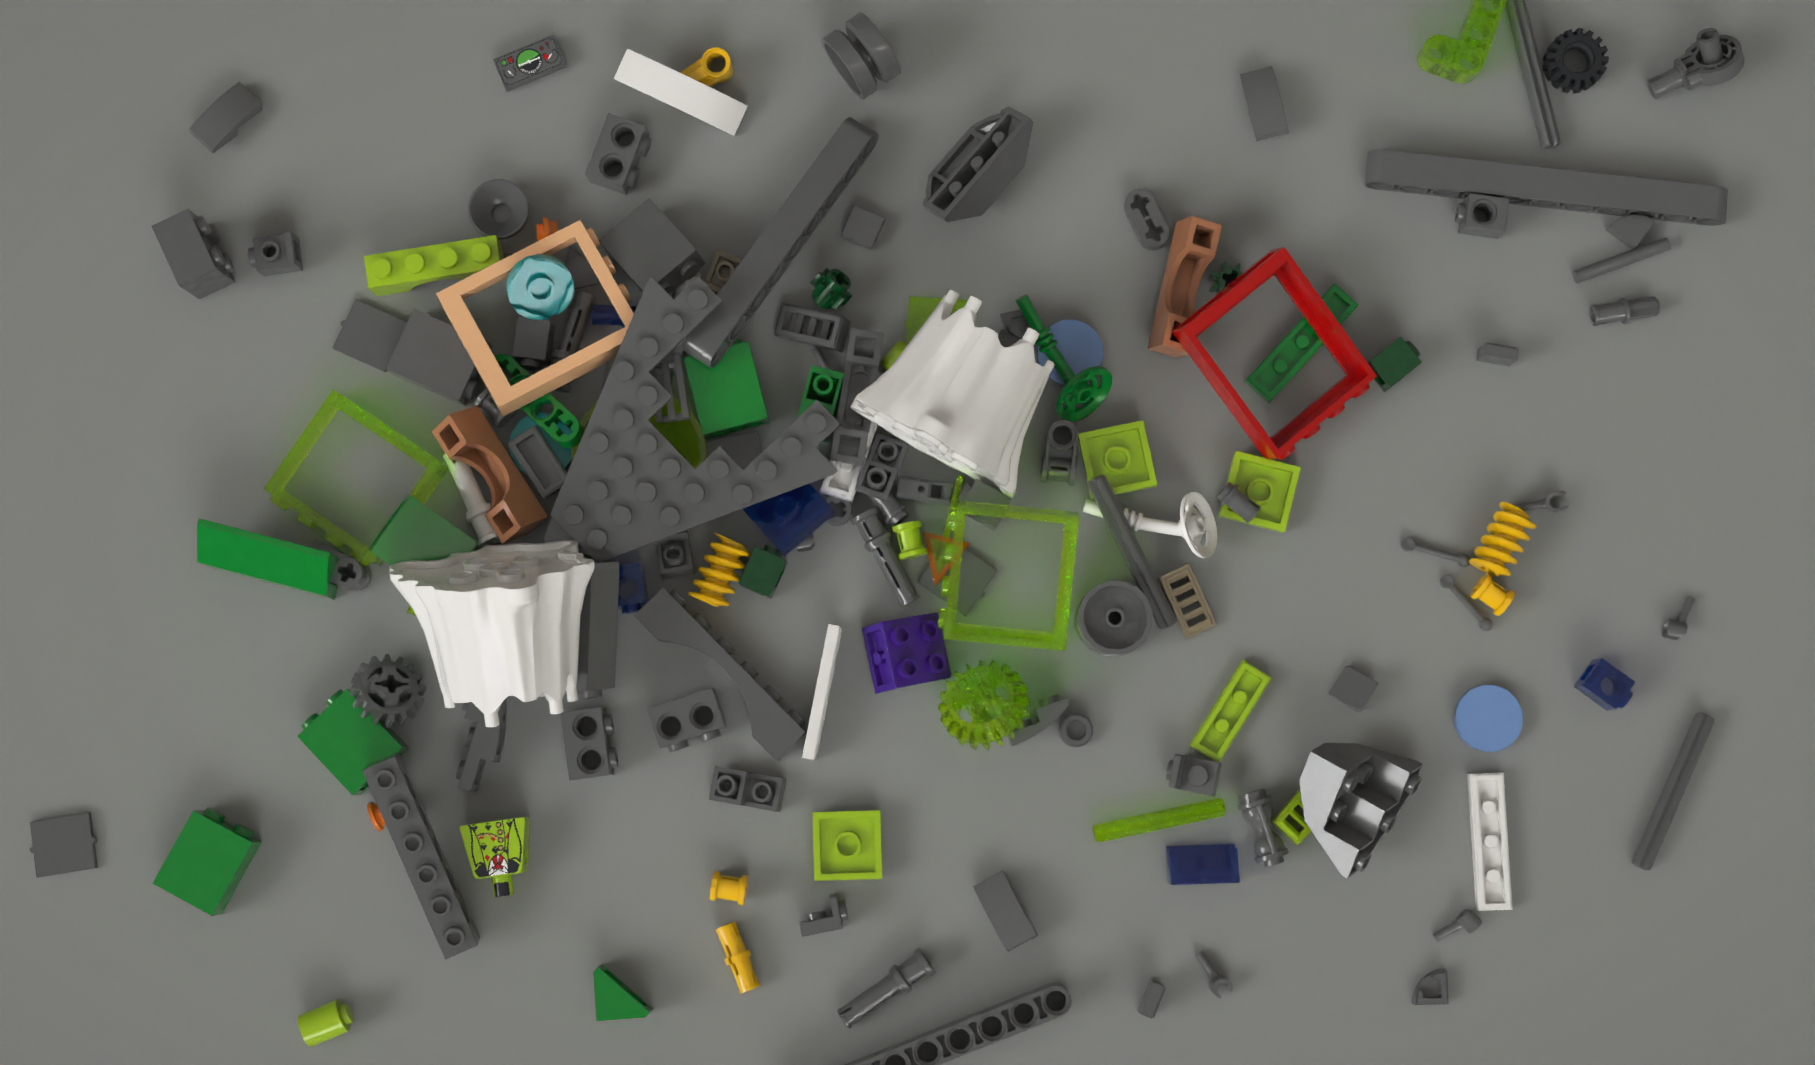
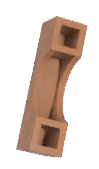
[1147,216,1222,358]
[432,405,548,544]

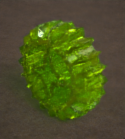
[938,660,1030,750]

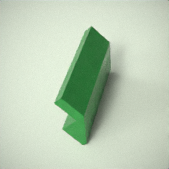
[197,518,338,600]

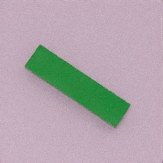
[1244,283,1359,403]

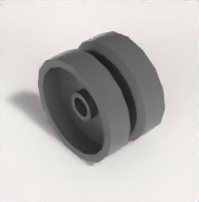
[821,13,901,100]
[1075,580,1153,657]

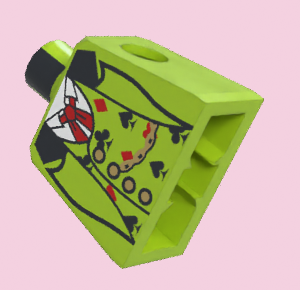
[460,816,530,897]

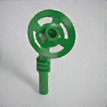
[1015,294,1112,422]

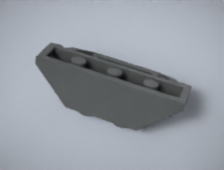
[923,106,1033,222]

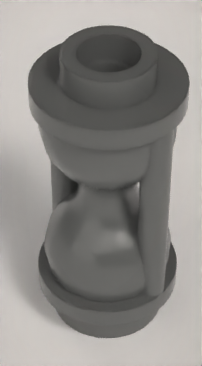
[1238,788,1289,867]

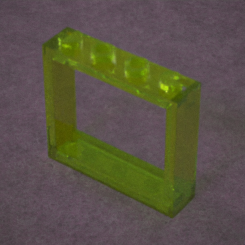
[263,389,449,566]
[938,500,1079,651]

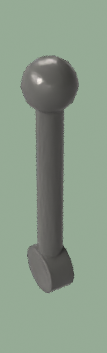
[1401,537,1470,567]
[1440,575,1493,631]

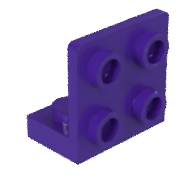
[861,612,951,694]

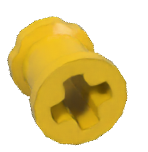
[1470,572,1516,616]
[710,870,749,906]

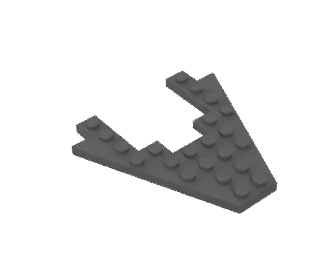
[550,276,840,563]

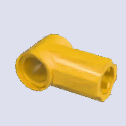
[680,47,734,88]

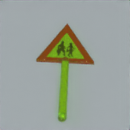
[923,475,970,586]

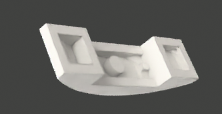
[614,49,748,136]

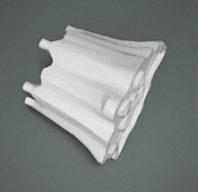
[850,290,1055,498]
[389,540,595,727]

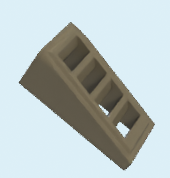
[1157,563,1217,640]

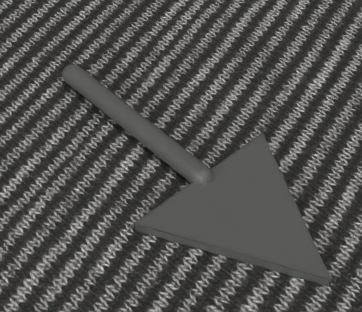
[504,246,601,290]

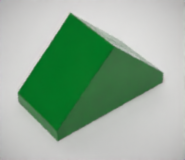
[593,964,653,1021]

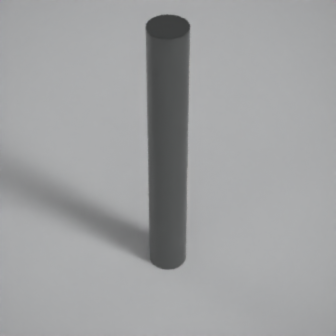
[1572,237,1671,284]

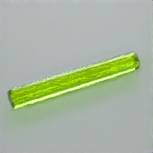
[1092,798,1226,843]

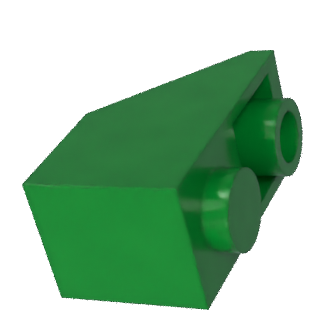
[797,365,844,443]

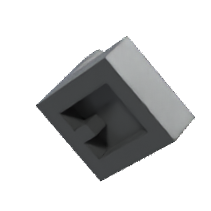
[1166,754,1221,797]
[799,893,848,937]

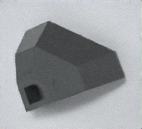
[1299,743,1423,879]

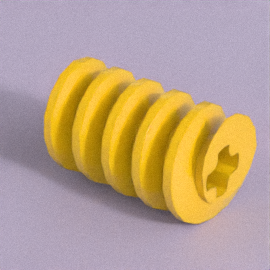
[1469,502,1537,577]
[687,533,752,608]

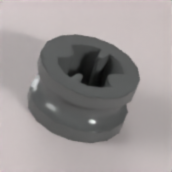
[822,496,852,526]

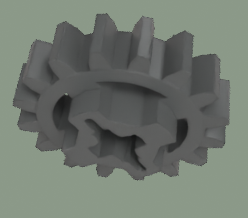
[349,654,426,728]

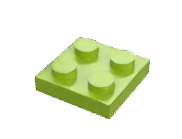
[1078,420,1158,500]
[1218,451,1301,533]
[812,810,883,881]

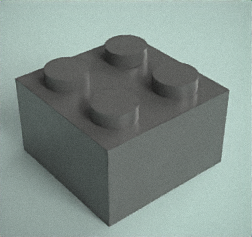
[151,209,235,299]

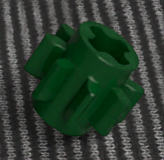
[1209,262,1242,294]
[810,268,852,310]

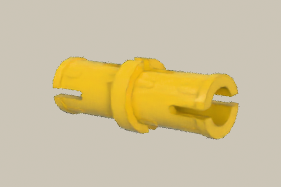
[715,921,760,994]

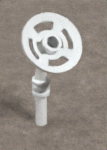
[1083,492,1218,558]

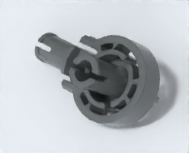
[1646,28,1744,99]

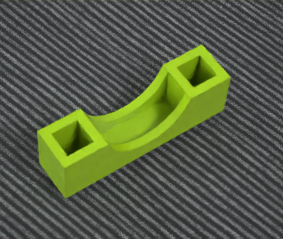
[364,235,504,296]

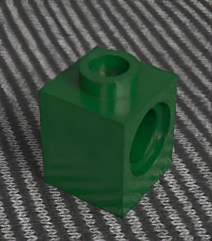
[1368,337,1422,392]
[739,544,788,599]

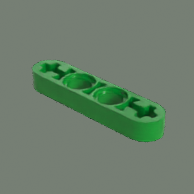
[494,354,584,448]

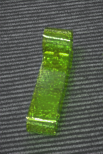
[1417,0,1507,84]

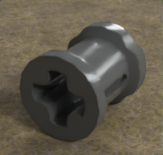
[474,388,519,428]

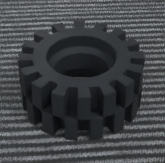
[1542,28,1609,94]

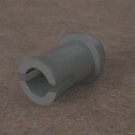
[1217,482,1261,523]
[868,493,909,526]

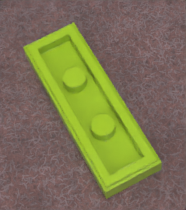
[1189,660,1272,763]

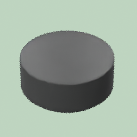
[1059,713,1093,747]

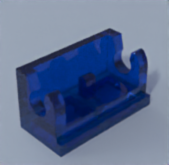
[1166,844,1240,885]

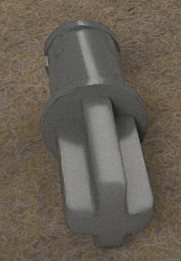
[1589,297,1660,326]

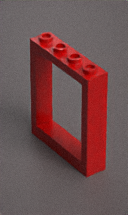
[1172,247,1377,460]

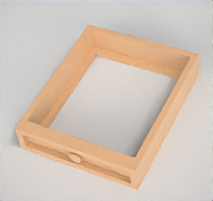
[436,220,634,416]

